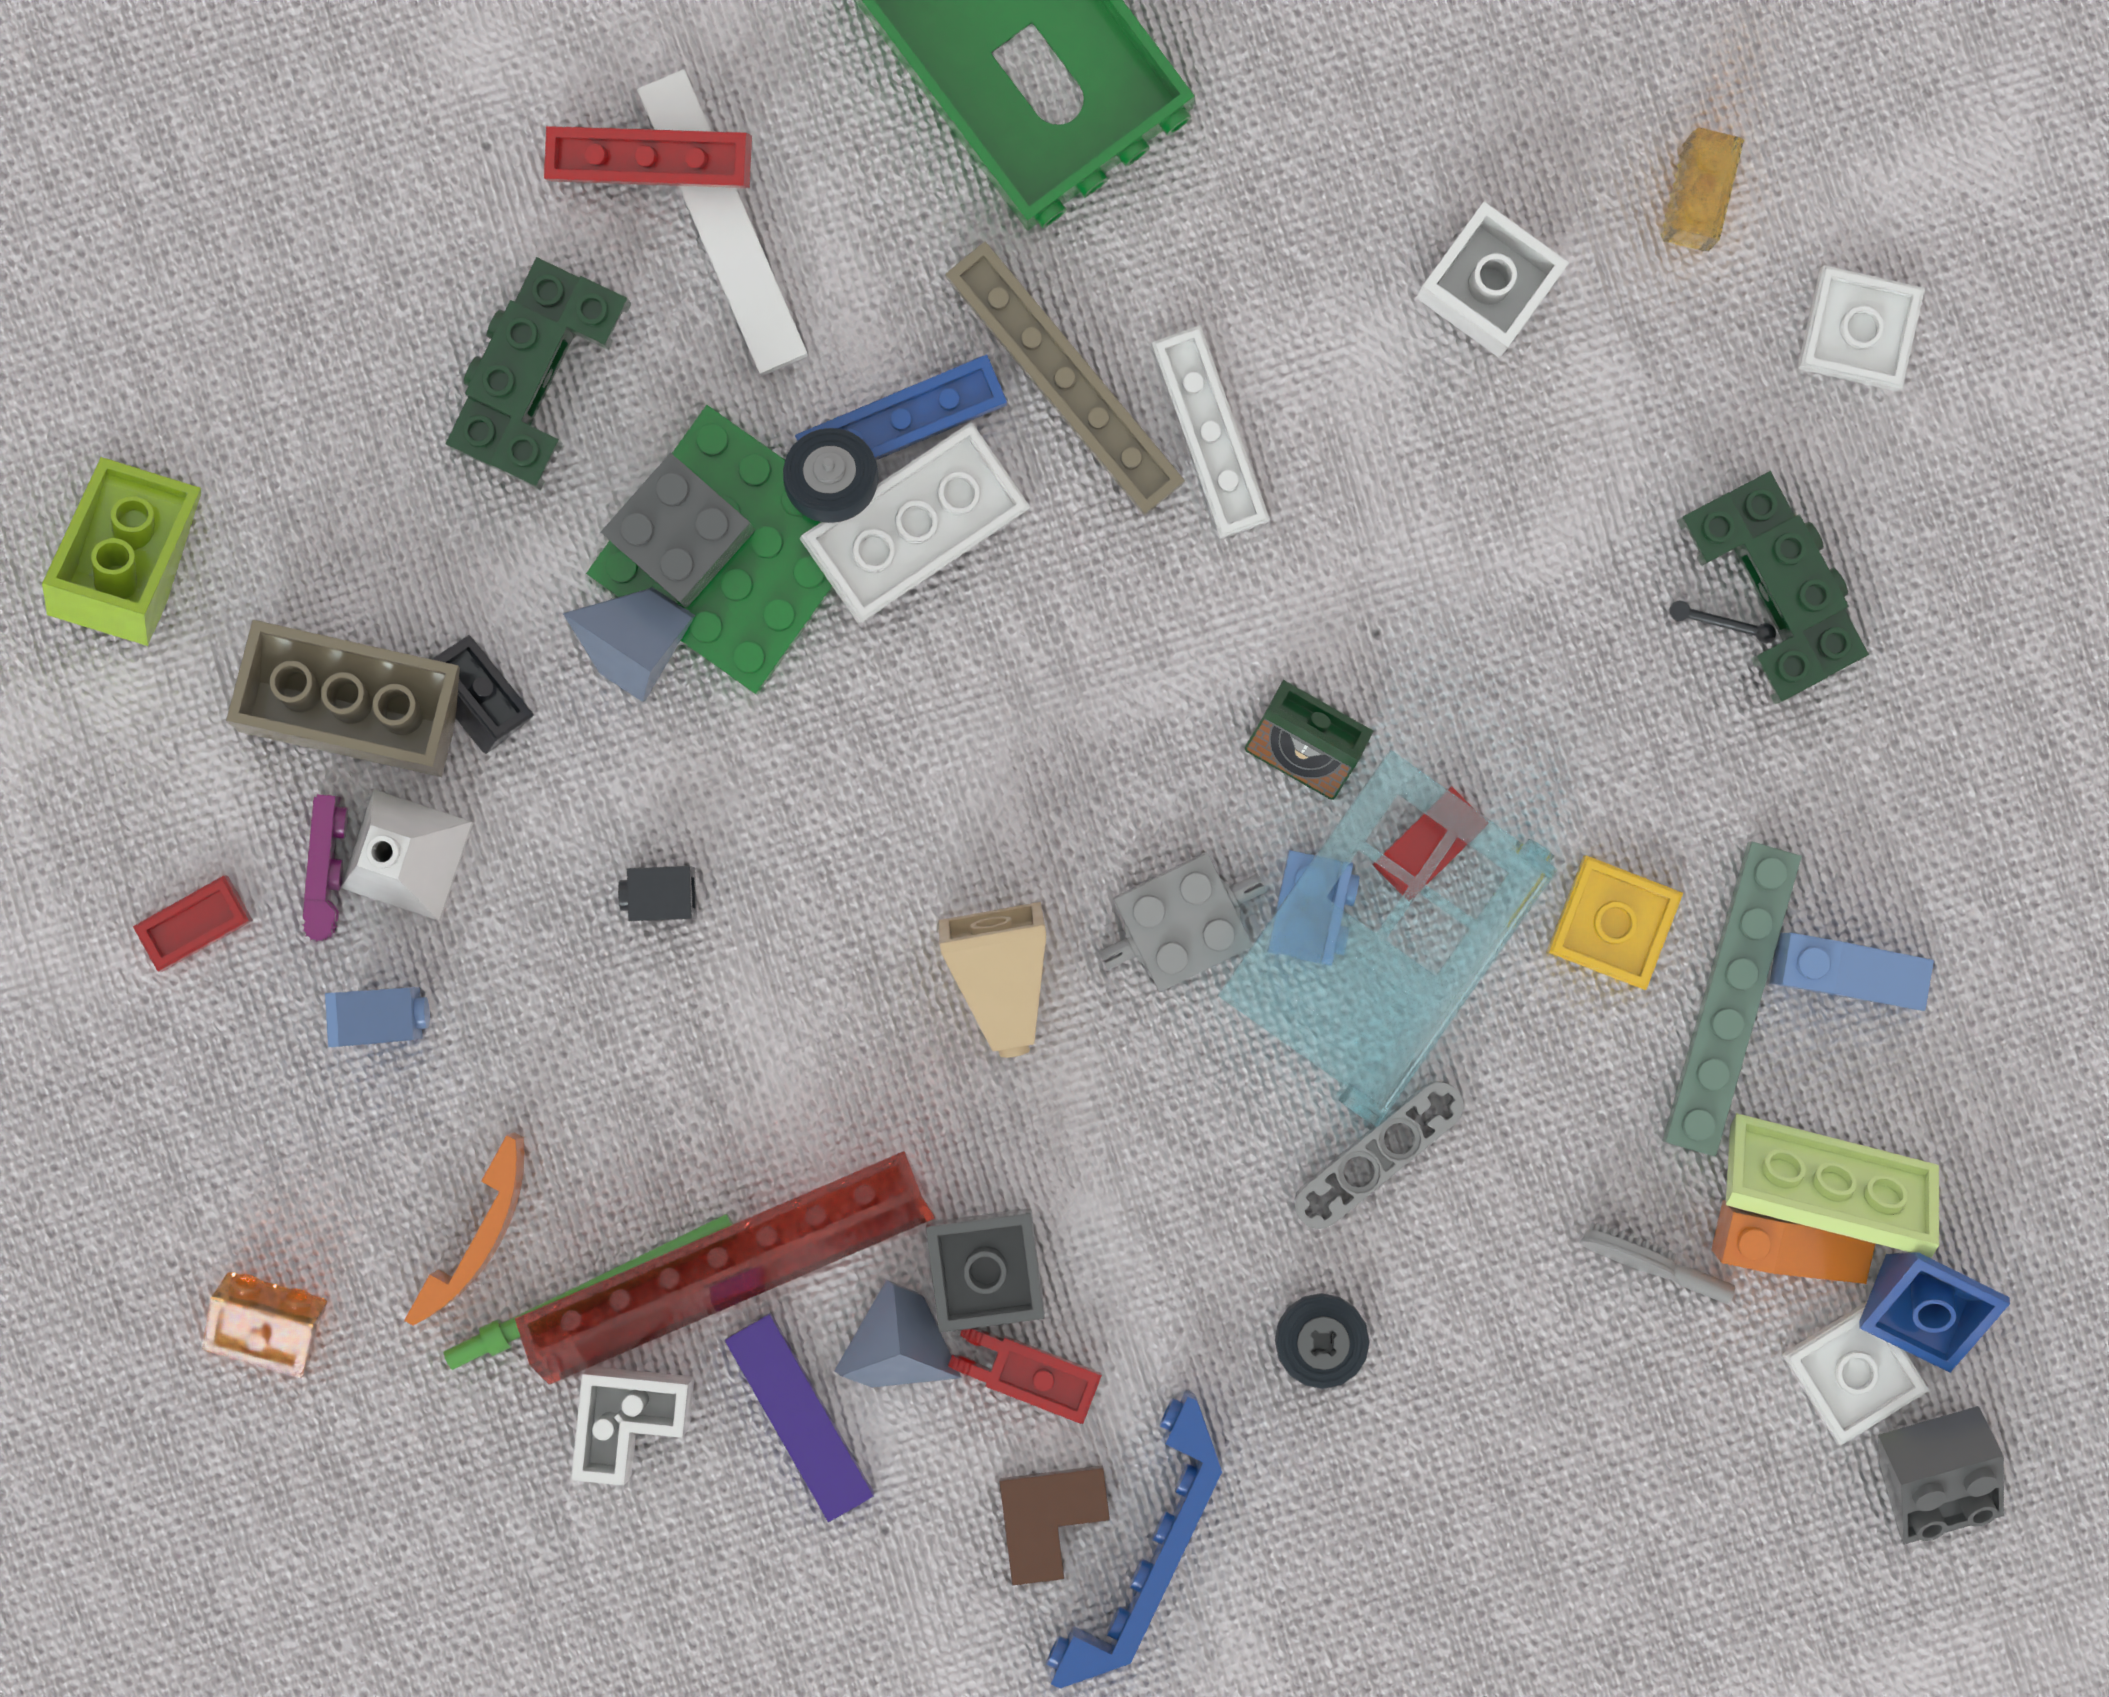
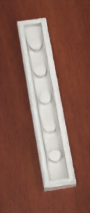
[637,69,808,376]

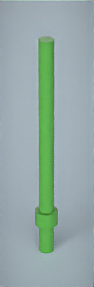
[443,1214,736,1370]

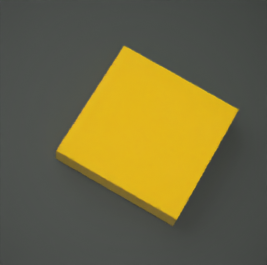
[1546,855,1683,990]

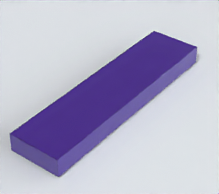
[724,1312,875,1523]

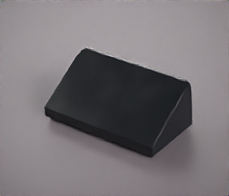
[432,634,534,754]

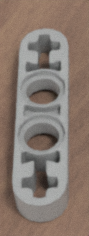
[1294,1081,1464,1229]

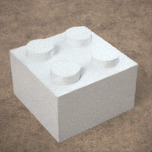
[1416,201,1569,358]

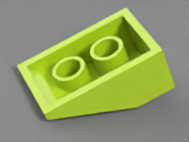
[42,457,201,646]

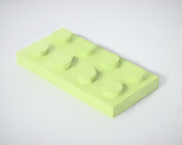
[1726,1113,1939,1258]

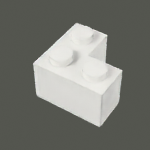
[571,1366,694,1486]

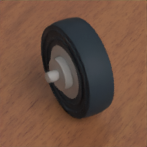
[783,428,878,523]

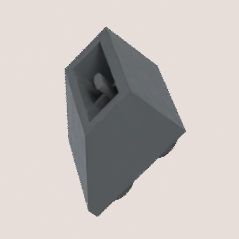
[1878,1406,2004,1545]

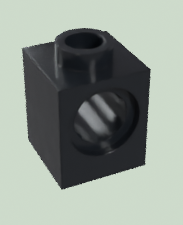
[618,866,697,921]

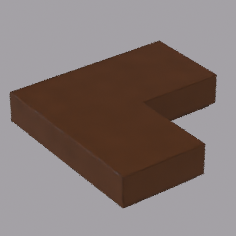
[999,1465,1110,1586]

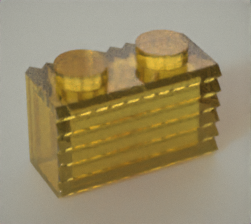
[1660,127,1744,251]

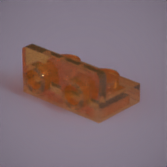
[202,1272,327,1378]

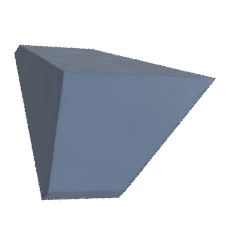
[563,587,695,702]
[834,1280,962,1388]

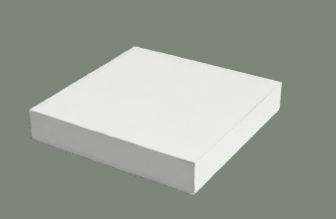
[1797,265,1925,392]
[1782,1301,1929,1446]

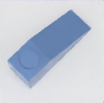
[1769,933,1934,1011]
[325,987,430,1047]

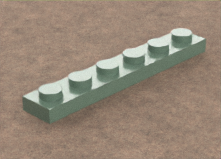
[1662,841,1802,1157]

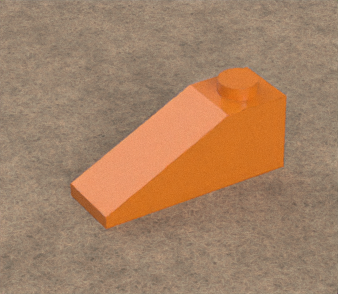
[1711,1200,1876,1284]

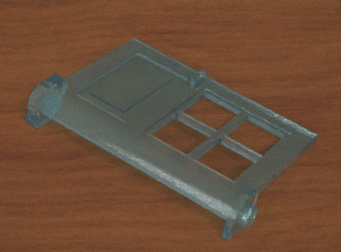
[1217,750,1557,1128]

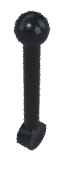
[1669,600,1776,644]

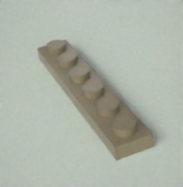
[945,241,1185,516]

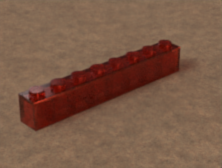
[515,1151,935,1385]

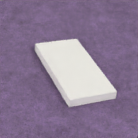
[799,421,1031,625]

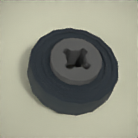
[1275,1293,1370,1389]

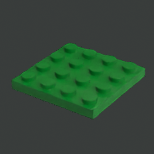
[586,404,833,695]

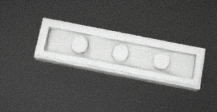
[1151,325,1270,540]

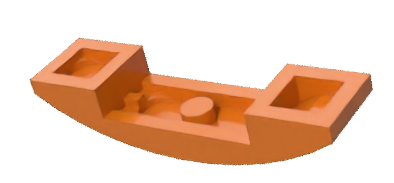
[404,1132,525,1326]

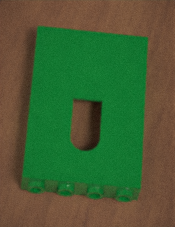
[854,0,1195,231]

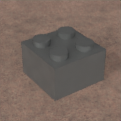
[600,453,755,608]
[926,1208,1045,1333]

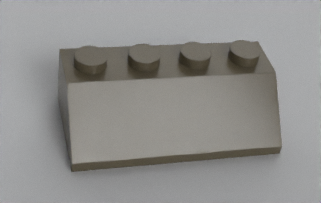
[226,620,460,778]

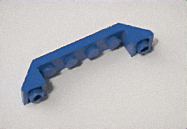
[1046,1390,1222,1689]

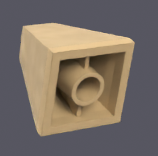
[939,902,1046,1058]

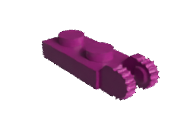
[302,794,348,942]

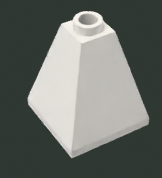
[341,789,474,921]

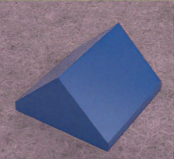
[1859,1252,2010,1373]

